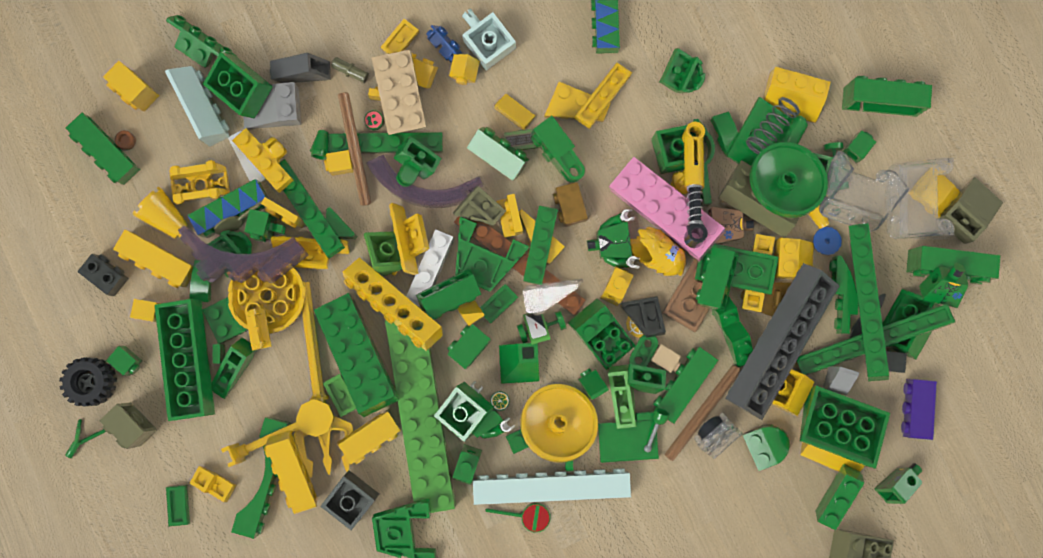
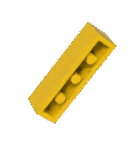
[113,229,193,288]
[264,431,318,514]

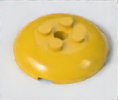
[228,257,305,334]

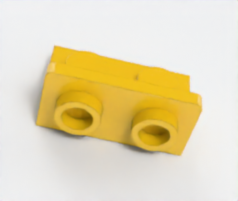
[496,194,523,238]

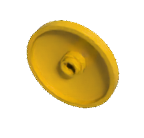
[520,384,598,462]

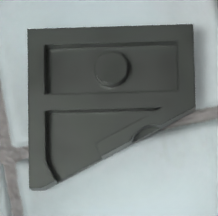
[621,296,666,338]

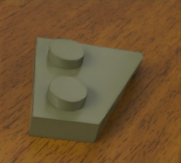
[453,185,506,225]

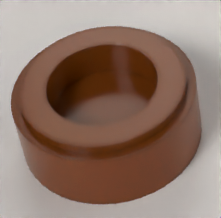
[115,130,136,150]

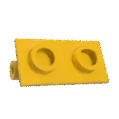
[245,308,272,351]

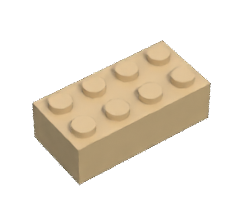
[371,50,427,135]

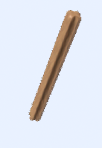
[338,92,371,206]
[665,365,741,461]

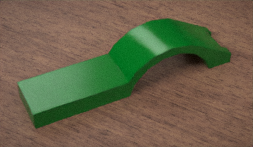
[693,119,715,207]

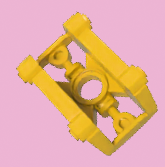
[169,160,230,204]

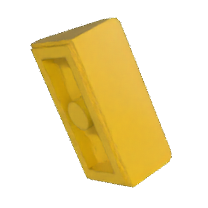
[494,94,536,130]
[458,300,484,326]

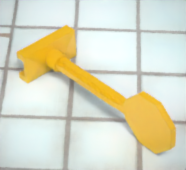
[221,399,334,467]

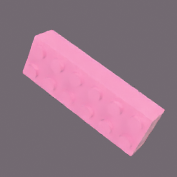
[609,157,725,262]

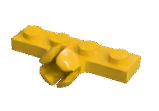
[232,128,294,193]

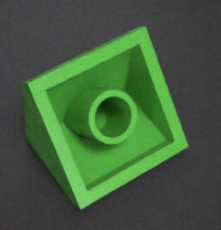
[364,231,402,277]

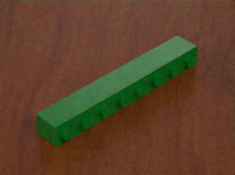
[849,223,889,382]

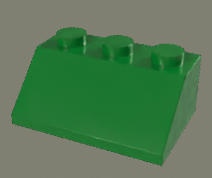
[882,289,940,360]

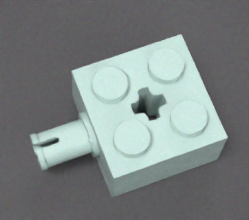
[462,9,516,71]

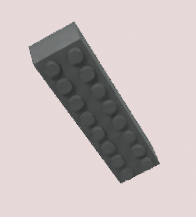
[725,263,839,420]

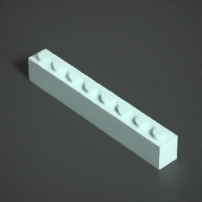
[473,468,631,505]

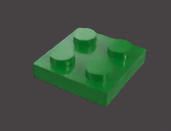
[203,297,248,344]

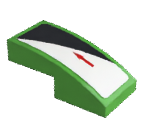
[523,310,550,344]

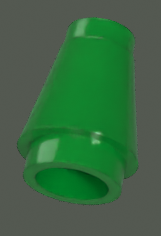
[310,130,329,160]

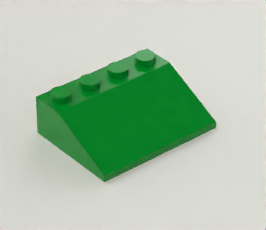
[800,386,890,469]

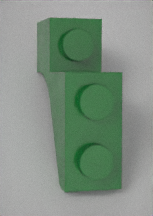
[711,296,753,368]

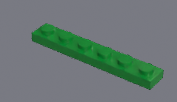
[329,132,443,153]
[280,159,345,259]

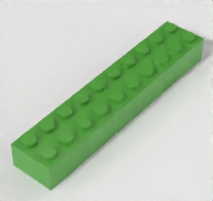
[385,317,456,513]

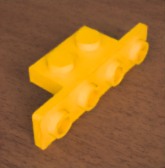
[389,203,429,275]
[271,236,350,269]

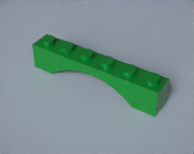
[231,417,291,539]

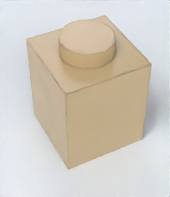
[650,344,681,373]

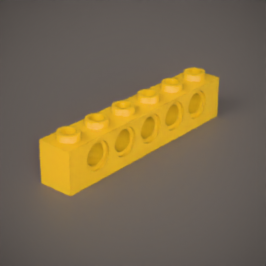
[342,257,443,351]

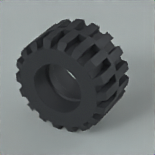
[59,357,117,407]

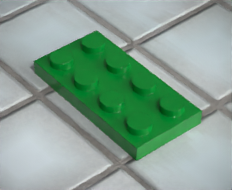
[694,244,778,295]

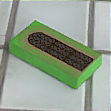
[504,129,540,150]

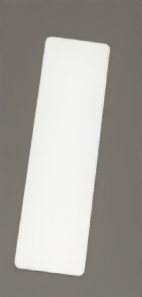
[228,131,265,182]

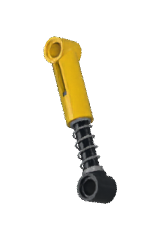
[682,122,708,248]

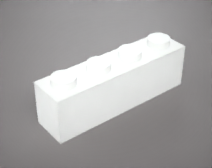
[406,229,454,307]

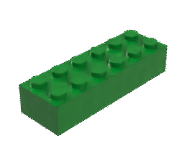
[314,293,399,417]
[154,299,215,421]

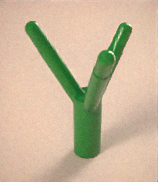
[65,419,106,458]

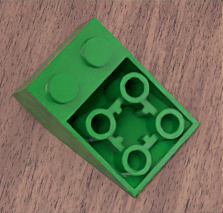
[568,299,636,370]

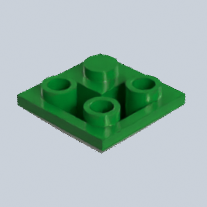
[499,343,539,384]

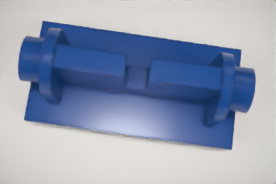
[426,25,463,62]

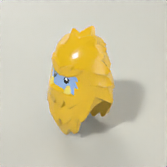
[630,227,687,276]

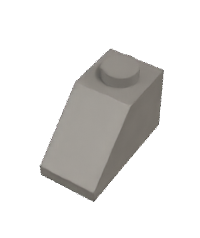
[823,367,859,395]

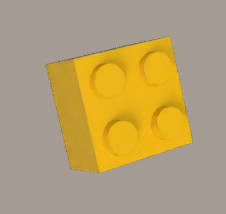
[103,60,160,112]

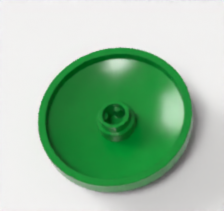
[750,142,828,218]

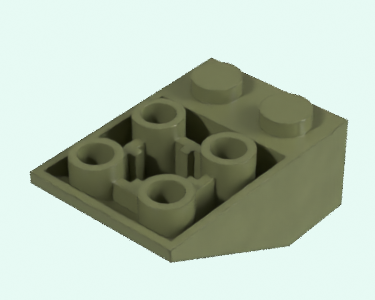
[937,177,1003,244]
[829,529,894,558]

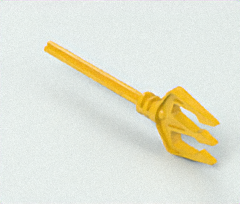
[294,282,353,478]

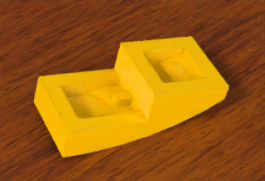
[189,466,236,502]

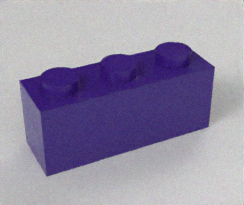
[901,379,937,440]

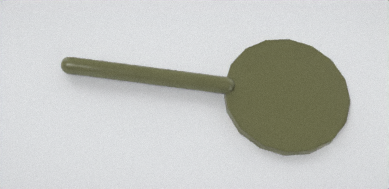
[214,197,269,235]

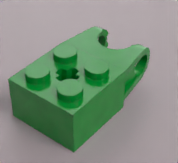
[530,115,585,183]

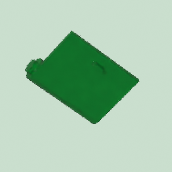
[726,97,808,166]

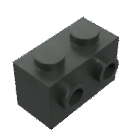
[77,254,129,296]

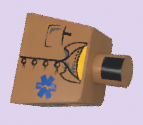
[708,207,754,245]

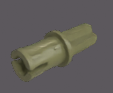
[331,57,369,84]

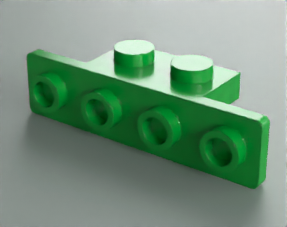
[166,15,237,68]

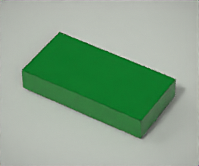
[166,485,190,527]

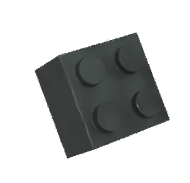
[320,470,379,531]

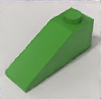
[608,364,637,429]

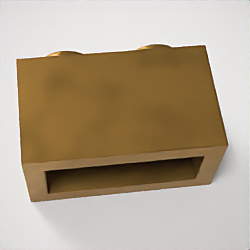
[552,182,588,227]

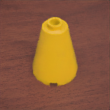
[132,187,189,239]

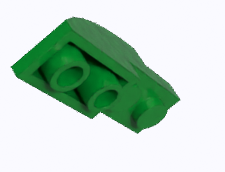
[829,256,858,334]

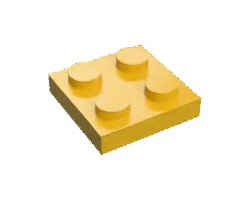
[261,197,305,228]

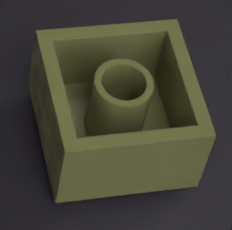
[100,402,157,449]

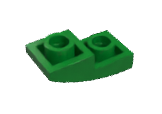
[710,111,738,155]
[189,259,215,302]

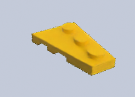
[544,82,611,122]

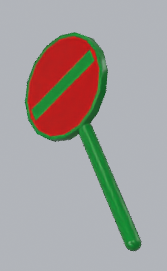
[485,503,550,533]

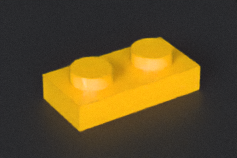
[381,19,419,54]

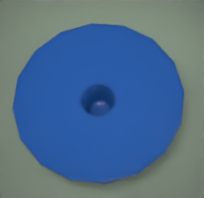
[813,227,842,255]

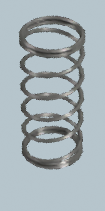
[746,97,800,154]

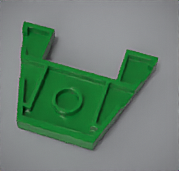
[455,217,530,292]
[372,499,437,558]

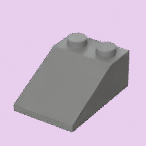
[243,82,301,129]

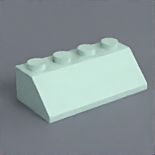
[165,66,230,147]

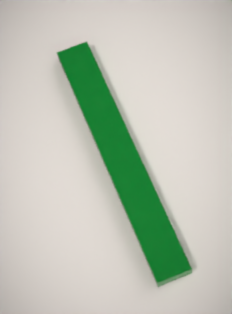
[797,304,956,375]

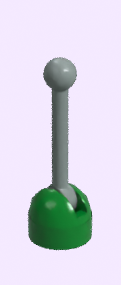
[644,408,670,452]

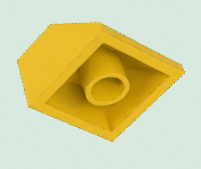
[774,238,814,280]
[772,369,815,417]

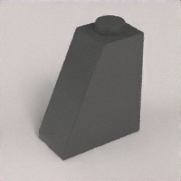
[270,53,331,83]

